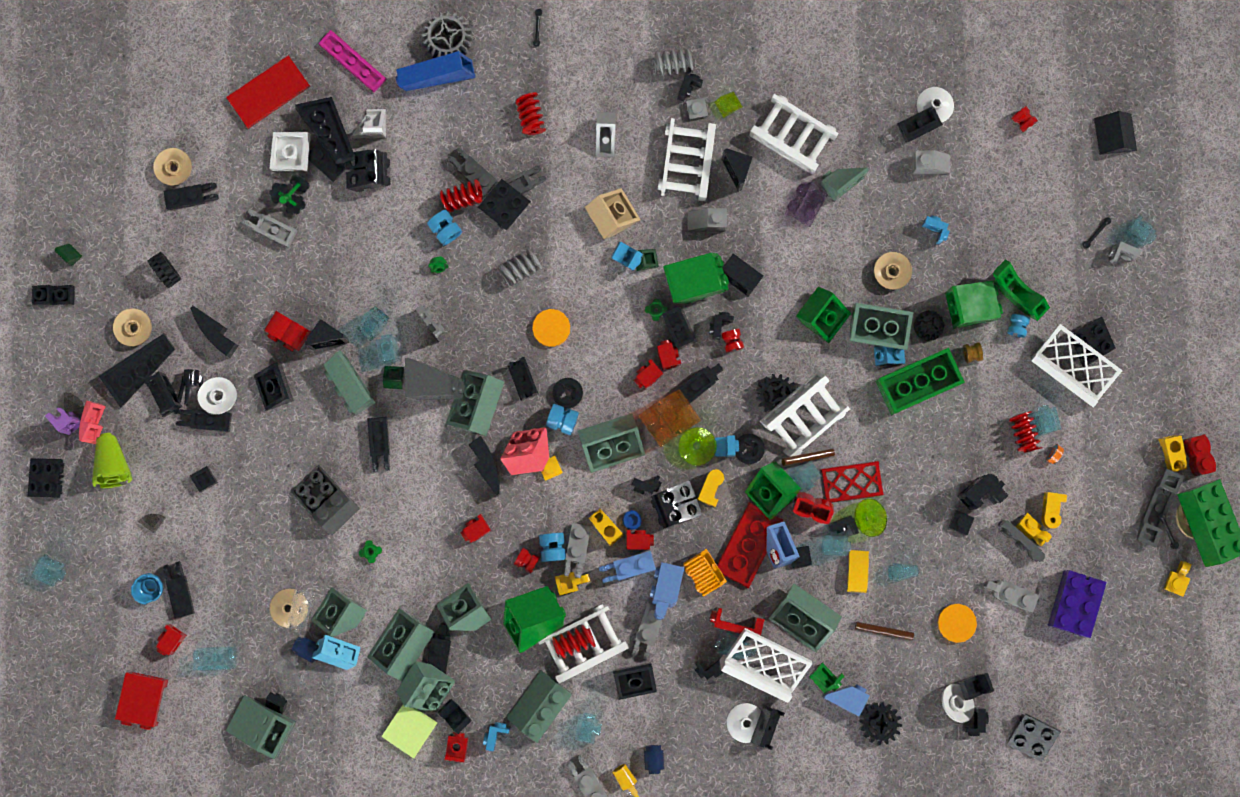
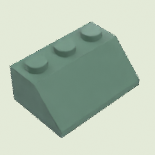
[850,303,913,350]
[324,350,376,415]
[446,370,504,436]
[578,413,645,473]
[768,584,842,652]
[368,608,435,681]
[507,670,572,743]

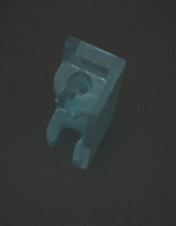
[713,629,757,664]
[193,647,236,670]

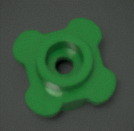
[428,256,449,273]
[645,299,668,321]
[359,540,382,563]

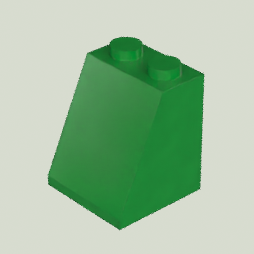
[663,252,729,304]
[945,280,1003,329]
[503,586,566,653]

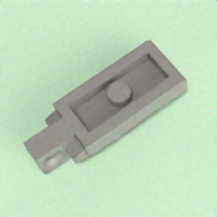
[984,580,1040,613]

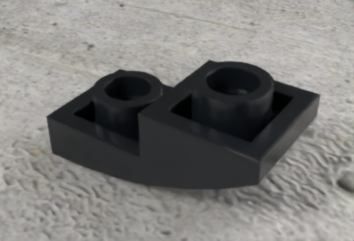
[32,285,75,305]

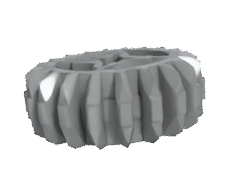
[422,11,473,58]

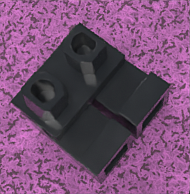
[346,150,391,192]
[957,474,1009,510]
[651,480,703,529]

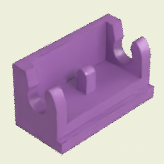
[45,408,81,435]

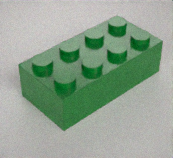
[875,348,965,416]
[1177,479,1240,567]

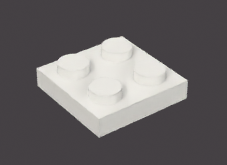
[269,132,311,171]

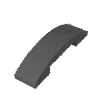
[1137,469,1185,548]

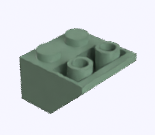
[396,661,455,712]

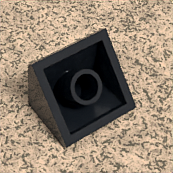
[1094,111,1137,155]
[721,148,753,192]
[305,319,349,350]
[254,362,294,411]
[613,662,657,700]

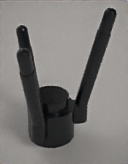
[174,369,203,415]

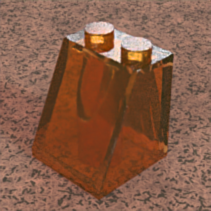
[638,389,702,448]

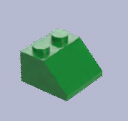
[796,286,851,343]
[745,461,801,520]

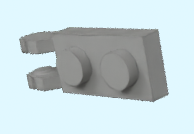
[242,209,297,248]
[564,523,591,578]
[631,603,662,661]
[567,754,608,797]

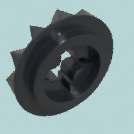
[914,310,945,341]
[552,378,583,408]
[736,434,765,464]

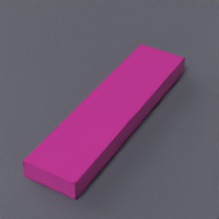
[318,30,387,93]

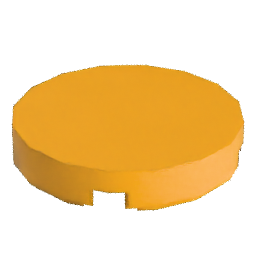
[532,309,570,347]
[937,604,977,643]

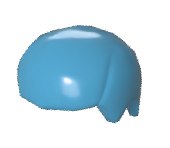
[131,573,163,604]

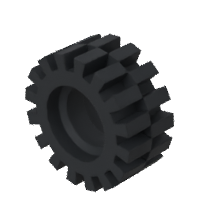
[147,251,181,288]

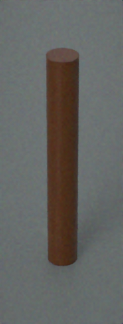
[781,449,835,466]
[855,622,914,640]

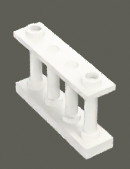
[749,94,839,175]
[658,118,716,202]
[760,371,850,457]
[538,604,629,684]

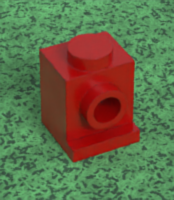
[657,340,681,370]
[633,359,663,390]
[460,514,491,543]
[626,530,654,550]
[156,624,187,656]
[445,732,469,763]

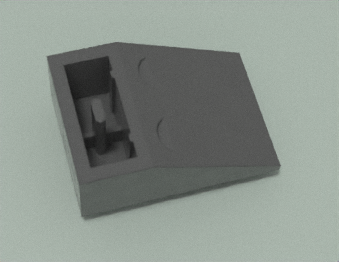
[291,465,360,535]

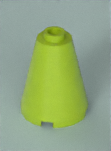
[92,433,132,488]

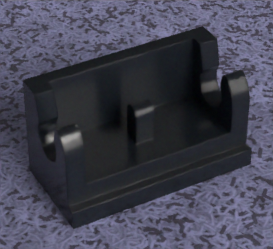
[897,107,943,142]
[722,253,763,297]
[662,306,698,349]
[507,357,538,401]
[144,371,182,417]
[751,705,785,750]

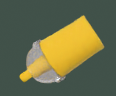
[612,764,640,797]

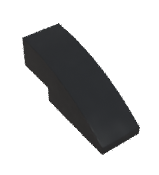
[190,305,239,358]
[468,436,501,497]

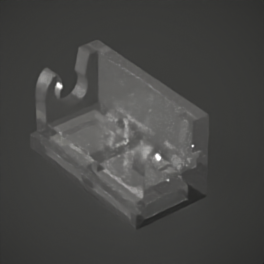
[287,589,317,631]

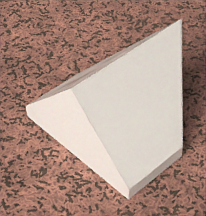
[349,109,386,139]

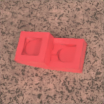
[79,401,106,444]

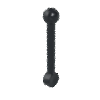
[533,9,542,47]
[1083,217,1111,249]
[1158,513,1179,549]

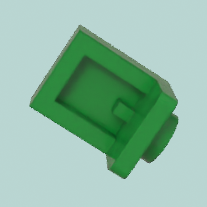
[809,662,844,694]

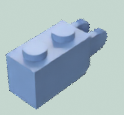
[598,551,656,583]
[650,562,684,620]

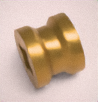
[963,342,983,363]

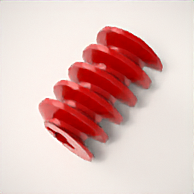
[515,92,546,135]
[440,179,483,212]
[1009,411,1043,453]
[552,625,596,659]

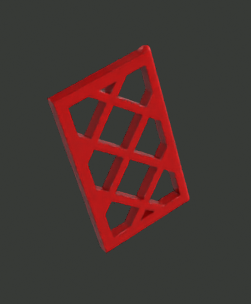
[821,461,884,502]

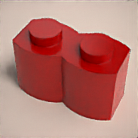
[264,311,311,352]
[1184,434,1216,476]
[792,492,834,524]

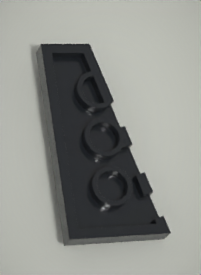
[295,97,355,164]
[99,333,176,408]

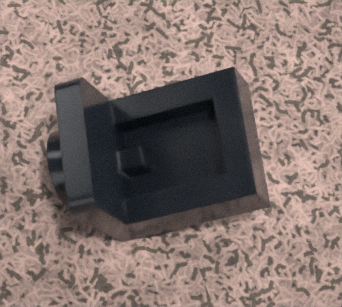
[709,312,734,340]
[631,475,662,495]
[694,659,723,680]
[959,673,994,701]
[962,707,989,736]

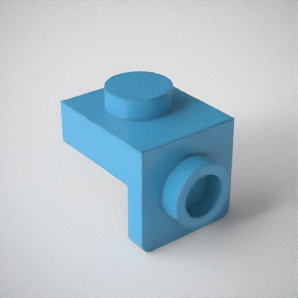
[922,216,950,245]
[611,242,643,270]
[874,346,905,366]
[714,435,739,457]
[483,722,510,751]

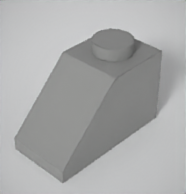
[596,112,616,157]
[912,150,950,174]
[688,208,727,231]

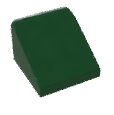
[54,244,82,266]
[636,249,659,271]
[383,366,404,389]

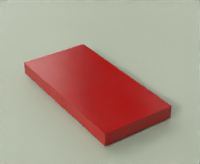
[226,55,310,129]
[717,502,783,589]

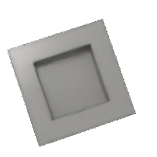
[686,98,708,121]

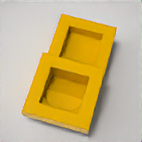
[847,550,869,593]

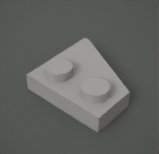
[415,305,446,342]

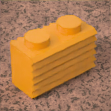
[683,549,727,596]

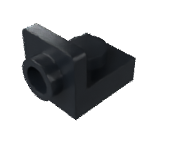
[677,74,703,101]
[828,515,860,535]
[438,699,472,734]

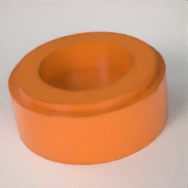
[1046,444,1064,464]

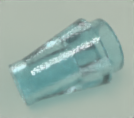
[888,563,919,582]

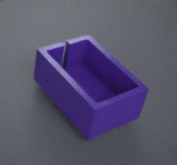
[1048,570,1107,638]

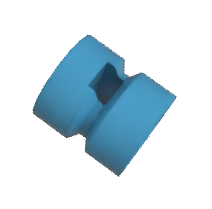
[427,210,463,246]
[546,404,579,436]
[539,532,566,562]

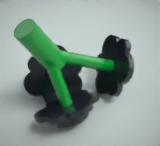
[269,174,310,215]

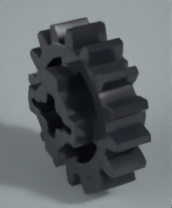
[756,374,796,413]
[859,702,902,745]

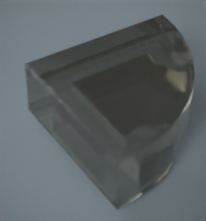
[64,392,84,413]
[138,514,166,533]

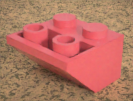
[500,427,549,475]

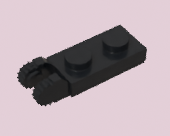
[163,183,219,210]
[176,409,232,432]
[367,417,390,472]
[163,561,195,619]

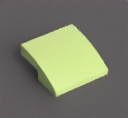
[382,705,437,758]

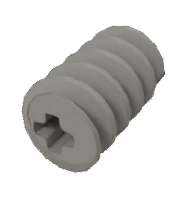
[654,49,693,76]
[500,249,542,287]

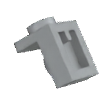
[1108,242,1142,263]

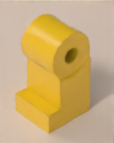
[1158,435,1187,472]
[697,469,724,507]
[1041,492,1067,529]
[588,508,624,546]

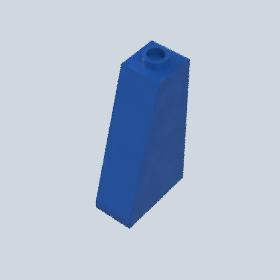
[396,51,475,91]

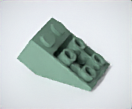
[226,695,297,759]

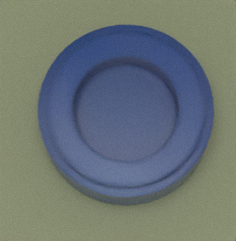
[622,510,642,530]

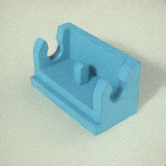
[312,635,360,670]

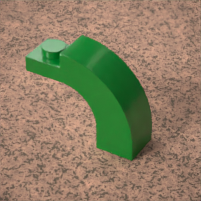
[993,259,1050,321]

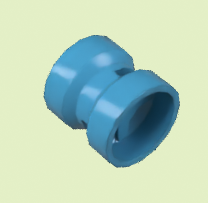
[1007,314,1030,338]

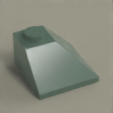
[820,168,869,202]
[436,583,492,631]
[311,588,367,637]

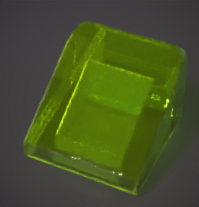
[714,91,743,118]

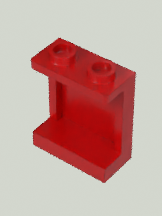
[709,607,765,636]
[115,672,169,730]

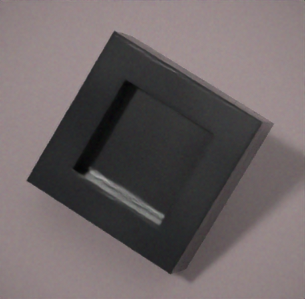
[190,466,218,493]
[948,510,974,536]
[792,546,812,568]
[265,692,287,714]

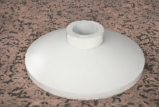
[916,87,954,122]
[198,377,237,414]
[942,684,974,723]
[727,703,761,743]

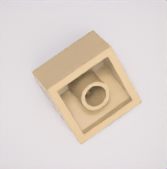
[585,188,640,239]

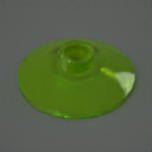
[678,427,717,466]
[854,498,887,537]

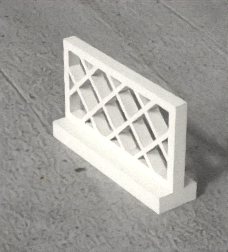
[1031,324,1122,408]
[720,628,812,703]

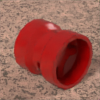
[1012,106,1038,133]
[721,329,744,352]
[514,548,540,574]

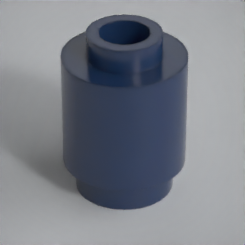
[292,636,319,663]
[644,745,664,774]

